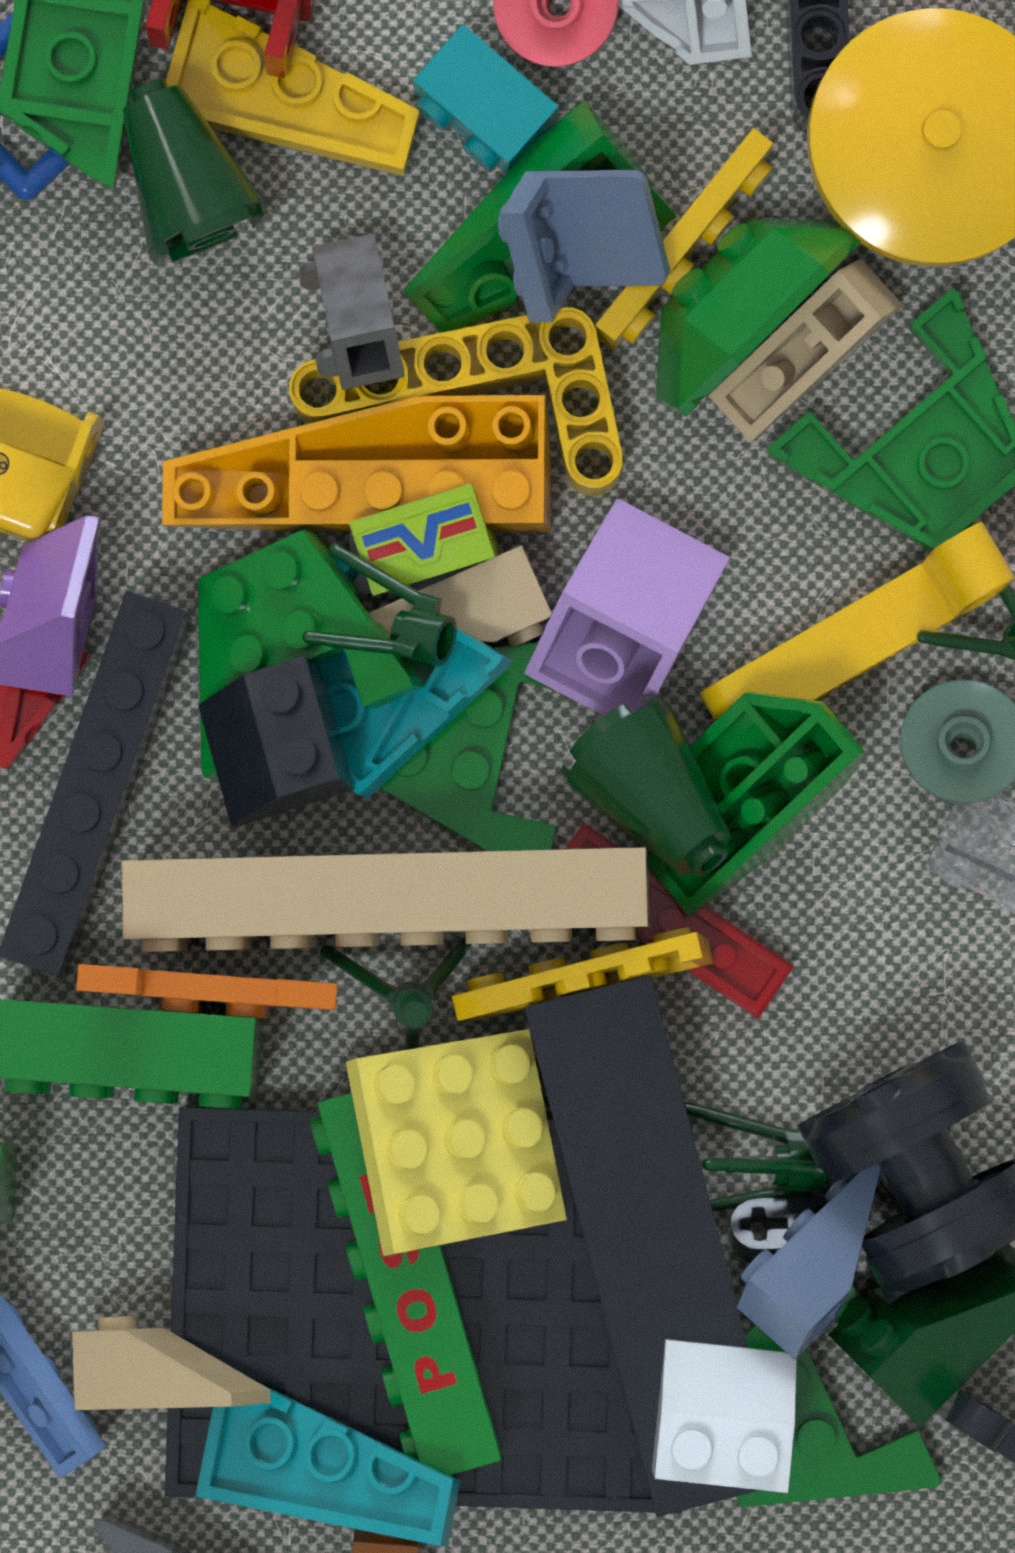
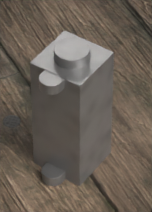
[299,233,405,390]

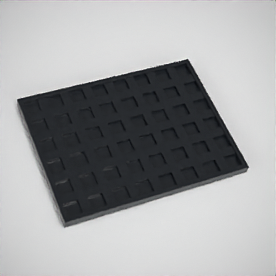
[164,1107,693,1514]

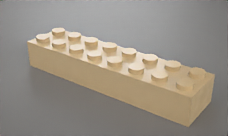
[122,847,650,952]

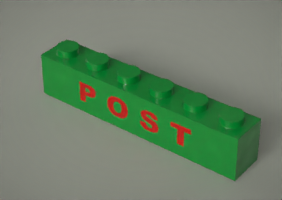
[310,1093,502,1476]

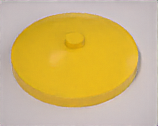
[807,8,1015,267]

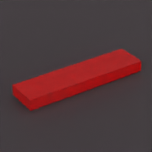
[565,822,794,1019]

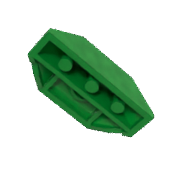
[656,219,861,417]
[648,691,865,916]

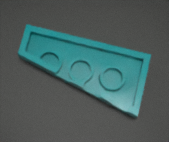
[195,1383,460,1547]

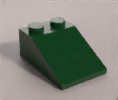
[828,1244,1015,1427]

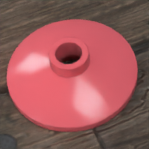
[493,0,619,67]

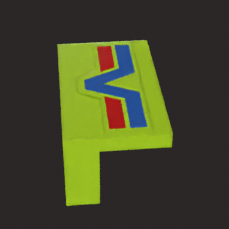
[349,483,500,596]

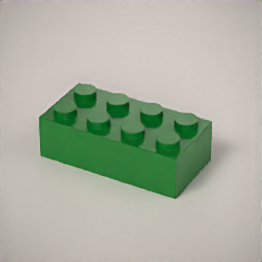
[0,999,264,1109]

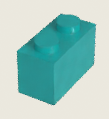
[413,24,559,174]

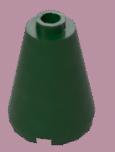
[123,79,270,265]
[561,694,730,876]

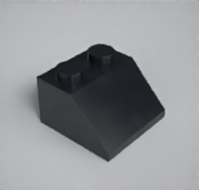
[198,655,355,828]

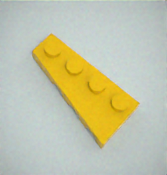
[452,927,714,1023]

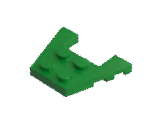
[765,287,1015,552]
[198,530,424,779]
[379,643,557,851]
[736,1285,943,1508]

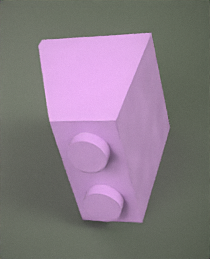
[524,498,730,716]

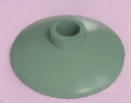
[900,680,1015,804]

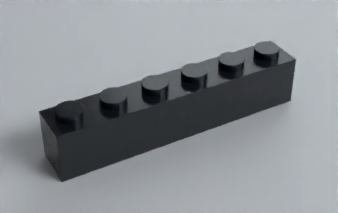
[0,590,193,978]

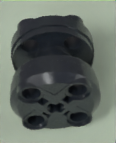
[796,1040,1015,1300]

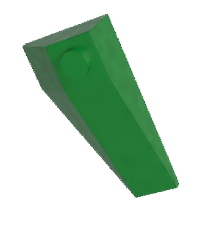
[403,100,677,333]

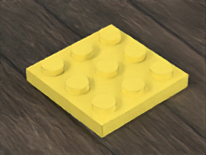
[346,1029,567,1256]

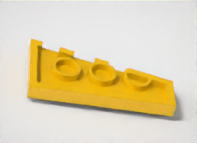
[166,0,420,176]

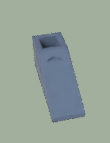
[736,1164,881,1360]

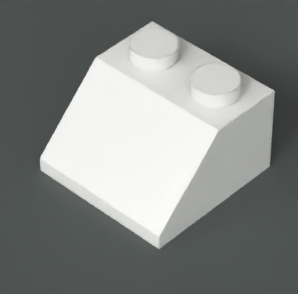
[652,1339,796,1493]

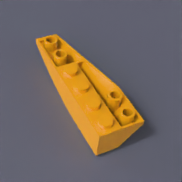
[162,395,551,533]

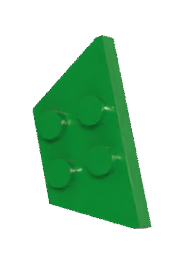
[0,0,147,191]

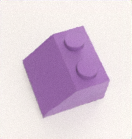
[0,516,99,697]

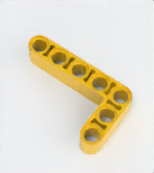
[289,307,623,496]
[699,521,1015,721]

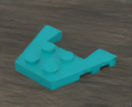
[316,556,512,798]

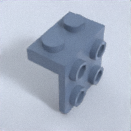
[498,170,670,322]

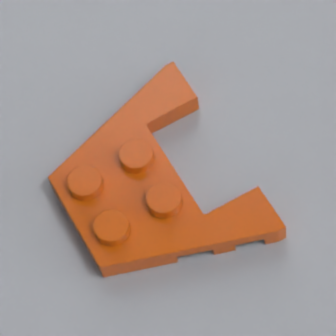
[76,964,338,1019]

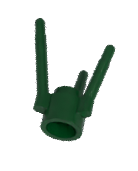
[302,543,457,667]
[684,1101,827,1212]

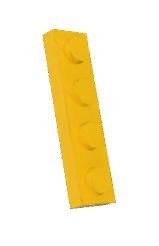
[595,128,774,352]

